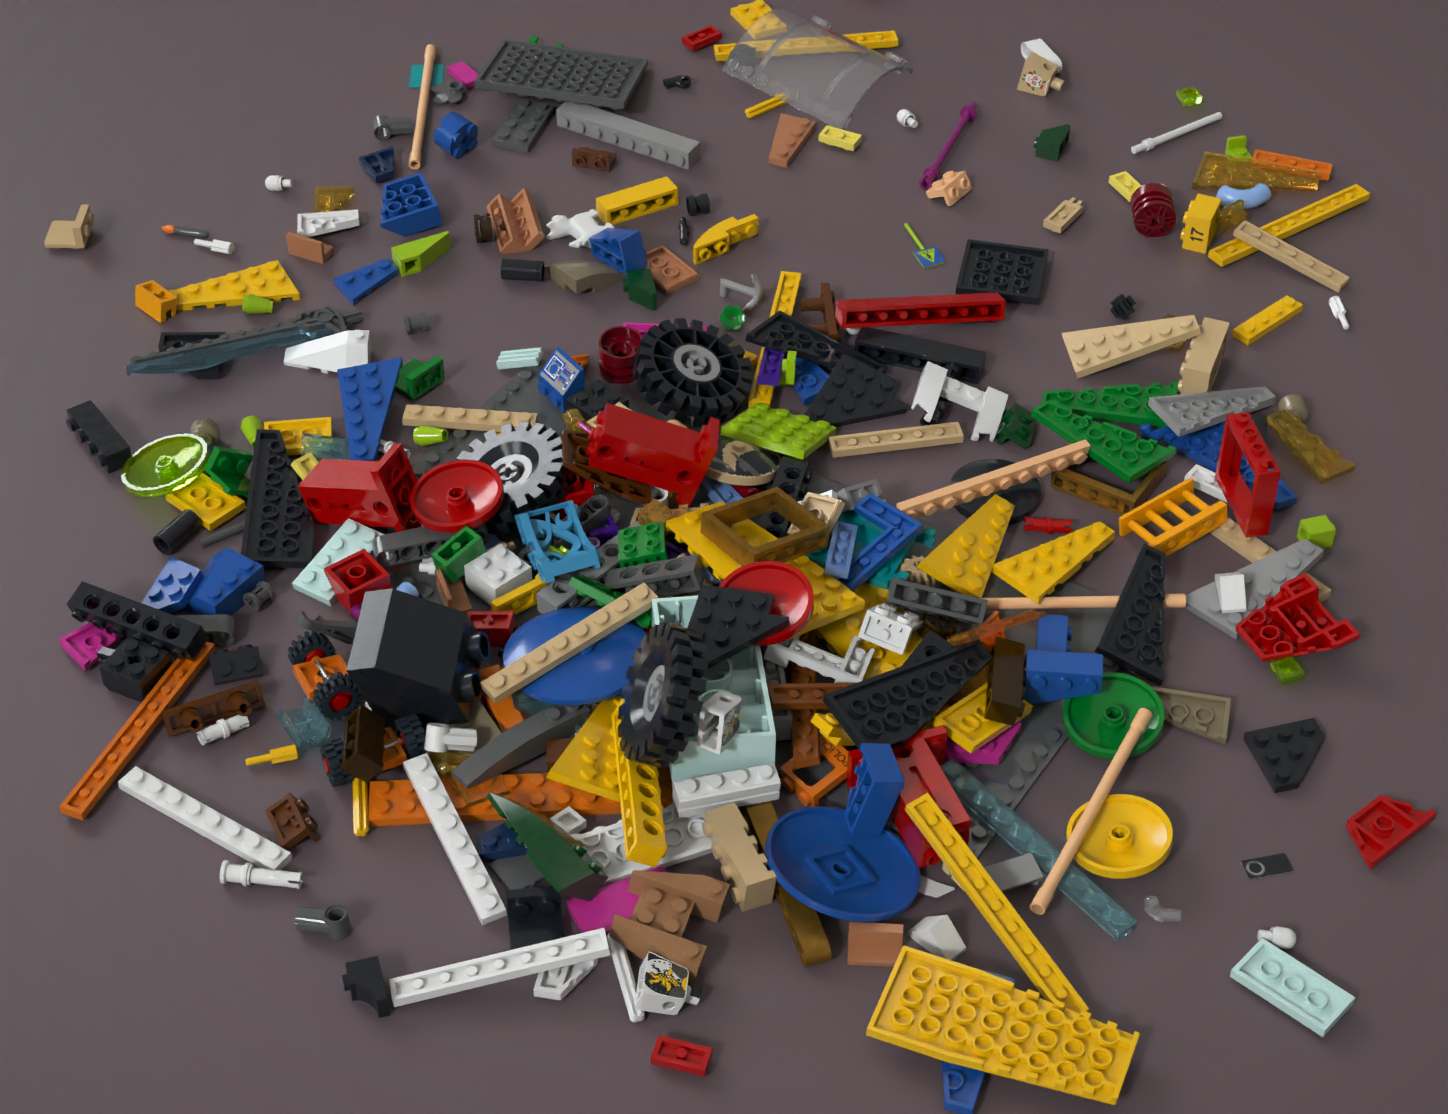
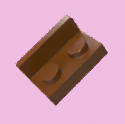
[572,147,617,172]
[265,793,320,850]

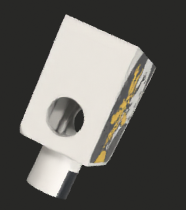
[697,691,744,755]
[634,952,701,1015]

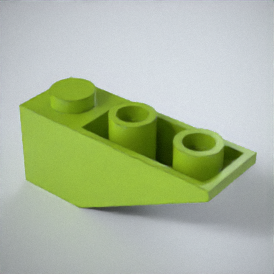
[391,231,451,277]

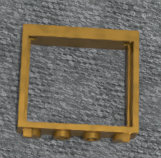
[1050,459,1170,515]
[700,487,830,566]

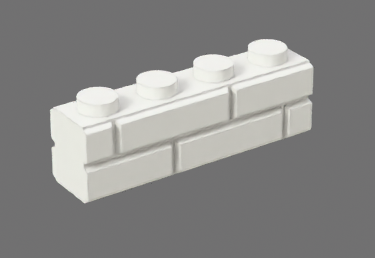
[672,763,781,819]

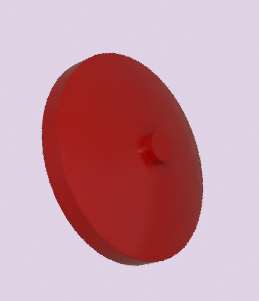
[410,459,504,533]
[719,561,815,646]

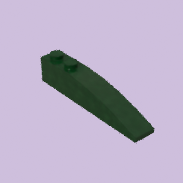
[487,792,609,901]

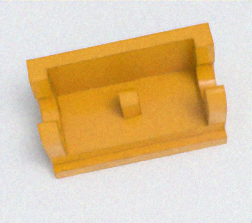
[135,280,178,323]

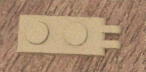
[1043,197,1084,234]

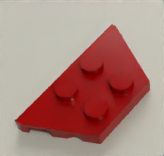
[1346,795,1437,869]

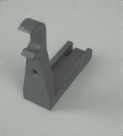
[297,611,358,645]

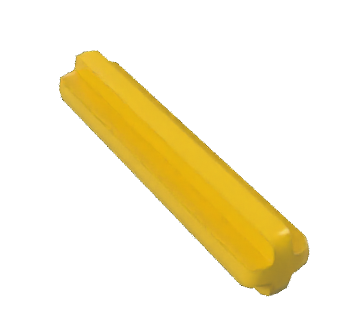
[745,92,793,119]
[352,776,369,837]

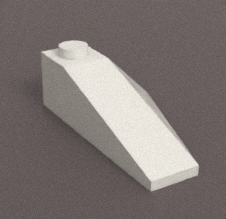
[284,330,372,374]

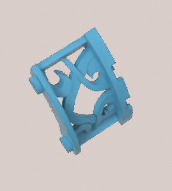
[514,500,602,584]

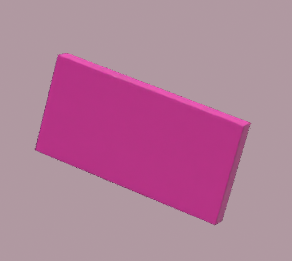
[566,865,667,937]

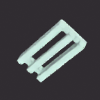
[496,347,543,369]

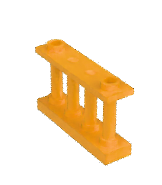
[1119,477,1227,557]

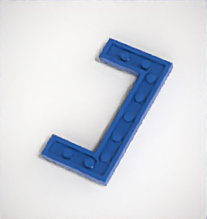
[836,493,923,592]

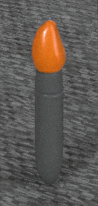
[161,225,209,238]

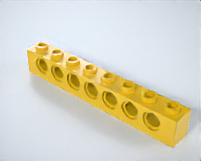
[611,699,668,867]

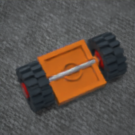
[288,631,363,721]
[319,714,429,787]

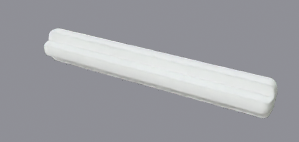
[607,933,645,1023]

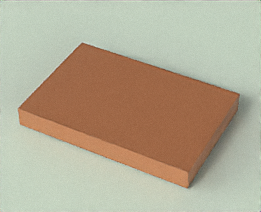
[642,245,699,295]

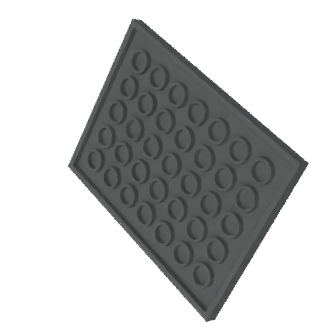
[475,39,648,110]

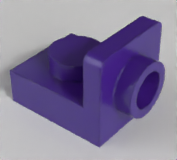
[588,516,621,547]

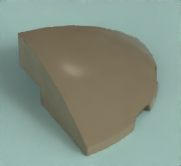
[545,260,626,294]

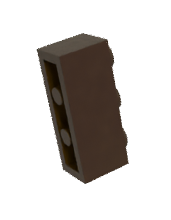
[341,704,386,783]

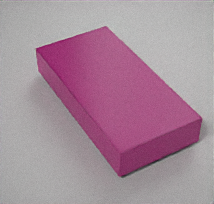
[447,61,479,89]

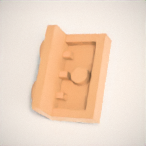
[926,171,972,206]

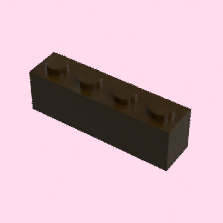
[984,636,1027,726]

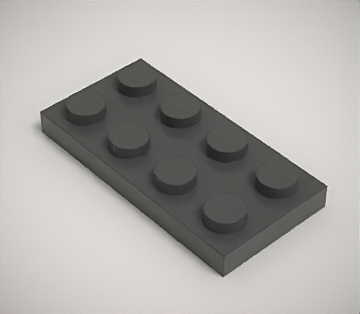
[491,99,554,153]

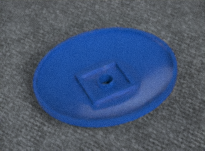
[503,606,646,705]
[765,806,921,922]

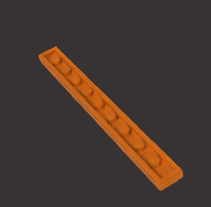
[59,641,216,821]

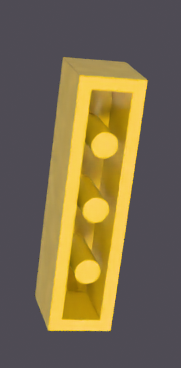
[596,176,678,225]

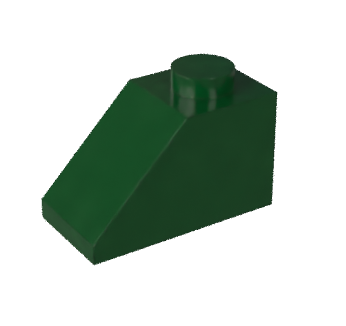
[1034,124,1071,162]
[623,268,657,310]

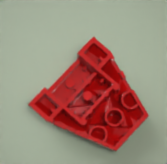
[1236,573,1360,662]

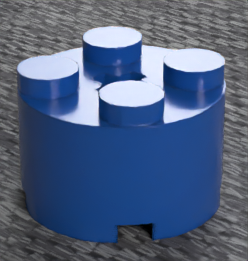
[434,112,478,159]

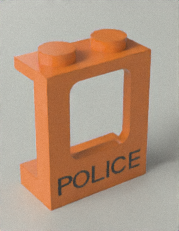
[780,735,848,807]

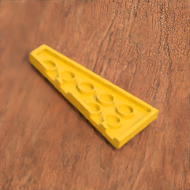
[992,521,1115,604]

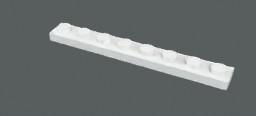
[403,753,507,925]
[118,766,292,870]
[389,928,610,1007]

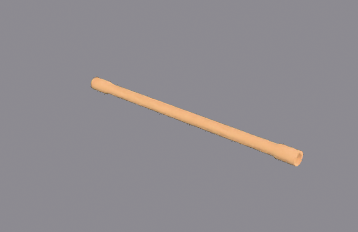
[409,44,437,170]
[981,593,1186,610]
[1030,708,1152,915]

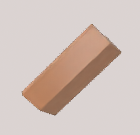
[486,188,545,255]

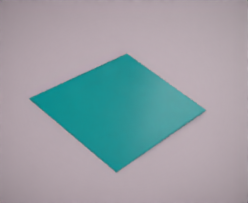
[409,64,444,88]

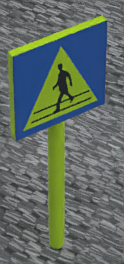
[904,223,946,268]

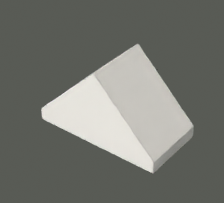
[1215,572,1246,613]
[907,915,966,961]

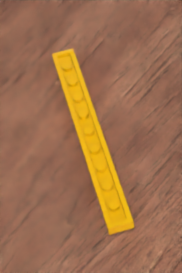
[714,30,898,62]
[1208,184,1370,267]
[748,271,802,408]
[905,793,1089,1014]

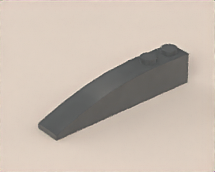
[452,704,590,789]

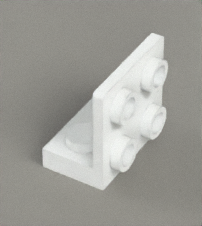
[858,602,924,655]

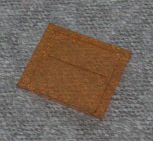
[946,609,1047,646]

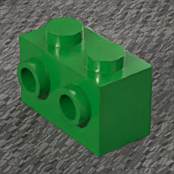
[431,526,487,584]

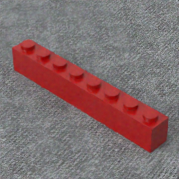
[835,292,1006,328]

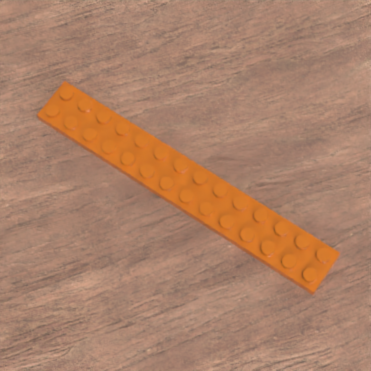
[368,766,673,827]

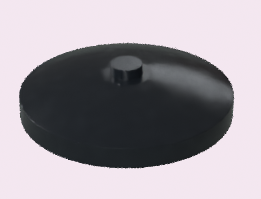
[950,459,1041,525]

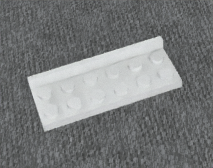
[571,804,712,887]

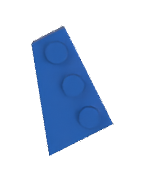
[589,227,647,275]
[844,743,905,836]

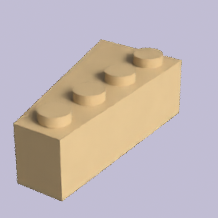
[702,802,777,912]

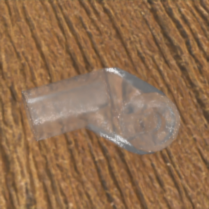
[1143,895,1182,922]

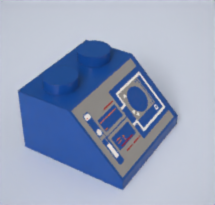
[538,347,585,413]

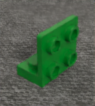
[395,356,445,400]
[204,446,253,498]
[618,521,669,568]

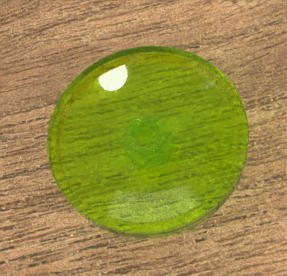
[121,433,210,498]

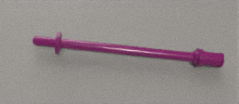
[919,101,977,190]

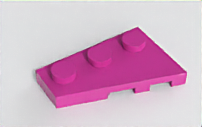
[58,622,122,672]

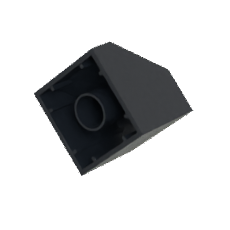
[346,588,490,731]

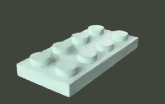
[292,518,384,606]
[1230,938,1355,1037]

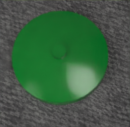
[1063,673,1164,760]

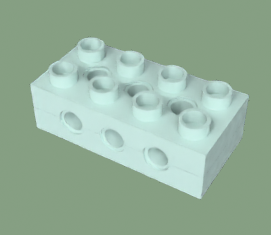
[652,596,776,785]

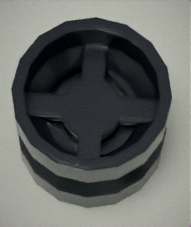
[686,193,710,216]

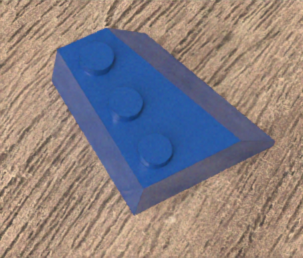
[380,172,443,237]
[183,547,266,616]

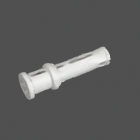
[220,860,303,889]

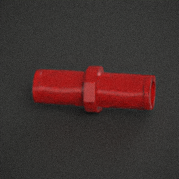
[1024,516,1072,534]

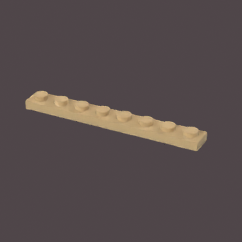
[480,582,658,704]

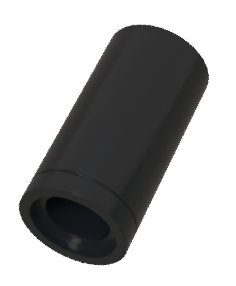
[501,258,545,282]
[153,509,201,555]

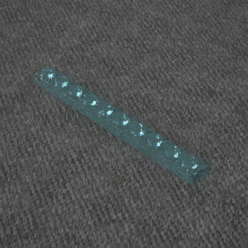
[940,758,1137,941]

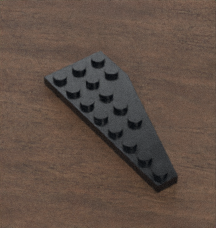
[241,429,315,568]
[823,638,993,755]

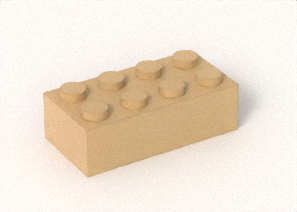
[1177,317,1230,394]

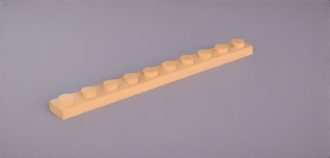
[896,439,1091,519]

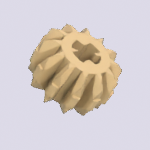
[900,554,938,588]

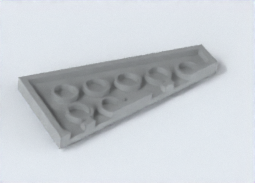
[1148,387,1276,437]
[1185,538,1324,640]

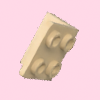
[44,204,94,249]

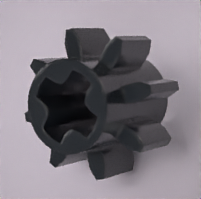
[1110,293,1136,320]

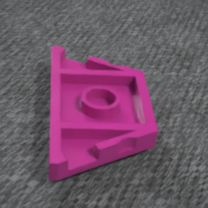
[945,722,1021,765]

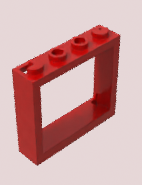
[1215,412,1281,538]

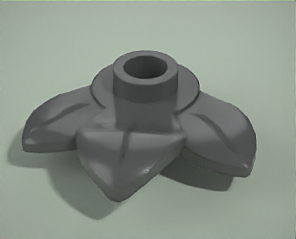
[430,81,466,104]

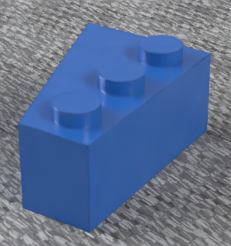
[1024,649,1103,704]

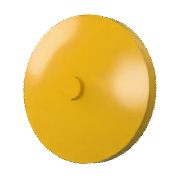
[1066,794,1173,879]

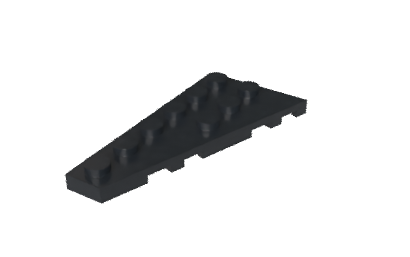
[745,311,888,374]
[1094,543,1166,685]

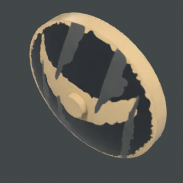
[705,435,781,486]

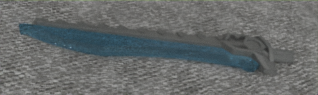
[126,305,363,376]

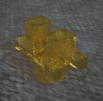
[1217,199,1247,233]
[427,750,472,779]

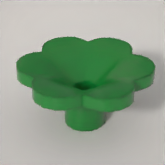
[719,305,746,330]

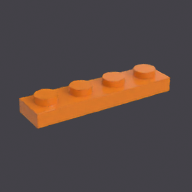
[1251,149,1333,181]

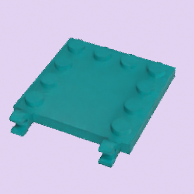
[805,510,936,590]

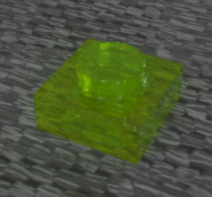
[1176,87,1202,106]
[1269,657,1305,686]

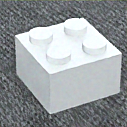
[464,543,532,606]

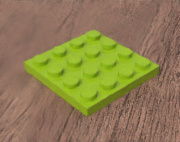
[720,403,837,460]

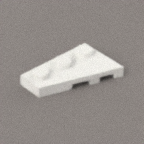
[297,209,359,237]

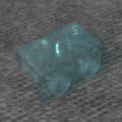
[276,698,332,749]

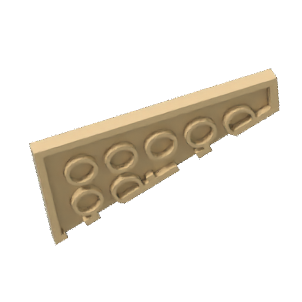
[1061,315,1201,378]

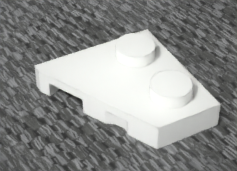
[534,958,598,1000]

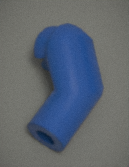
[1140,423,1174,441]

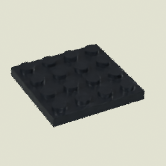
[955,239,1049,305]

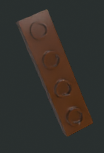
[801,283,841,342]
[161,680,265,737]

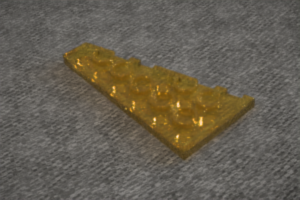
[1192,151,1321,191]

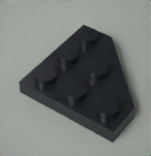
[158,332,226,379]
[1243,718,1325,793]

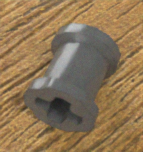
[403,312,428,334]
[243,581,275,612]

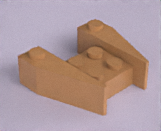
[609,870,730,986]

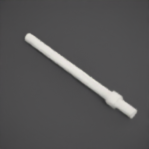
[1131,112,1222,154]

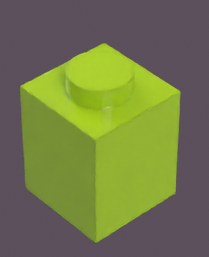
[1297,515,1336,549]

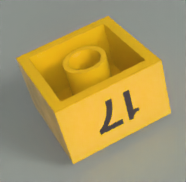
[1180,193,1222,254]

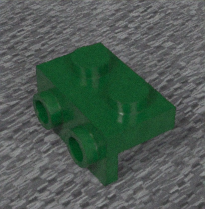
[997,403,1036,450]

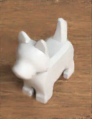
[546,209,614,248]

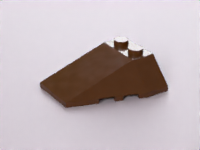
[562,430,651,506]

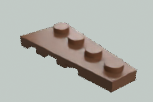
[769,113,816,168]

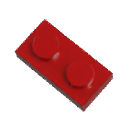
[682,25,722,51]
[650,1035,713,1077]

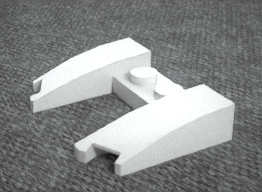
[911,362,1008,442]
[763,635,875,683]

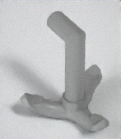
[720,274,765,312]

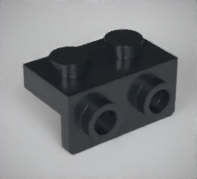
[209,644,264,686]

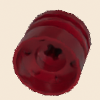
[1130,183,1177,237]
[598,326,643,384]

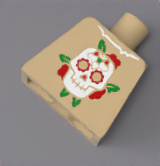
[1017,52,1064,97]

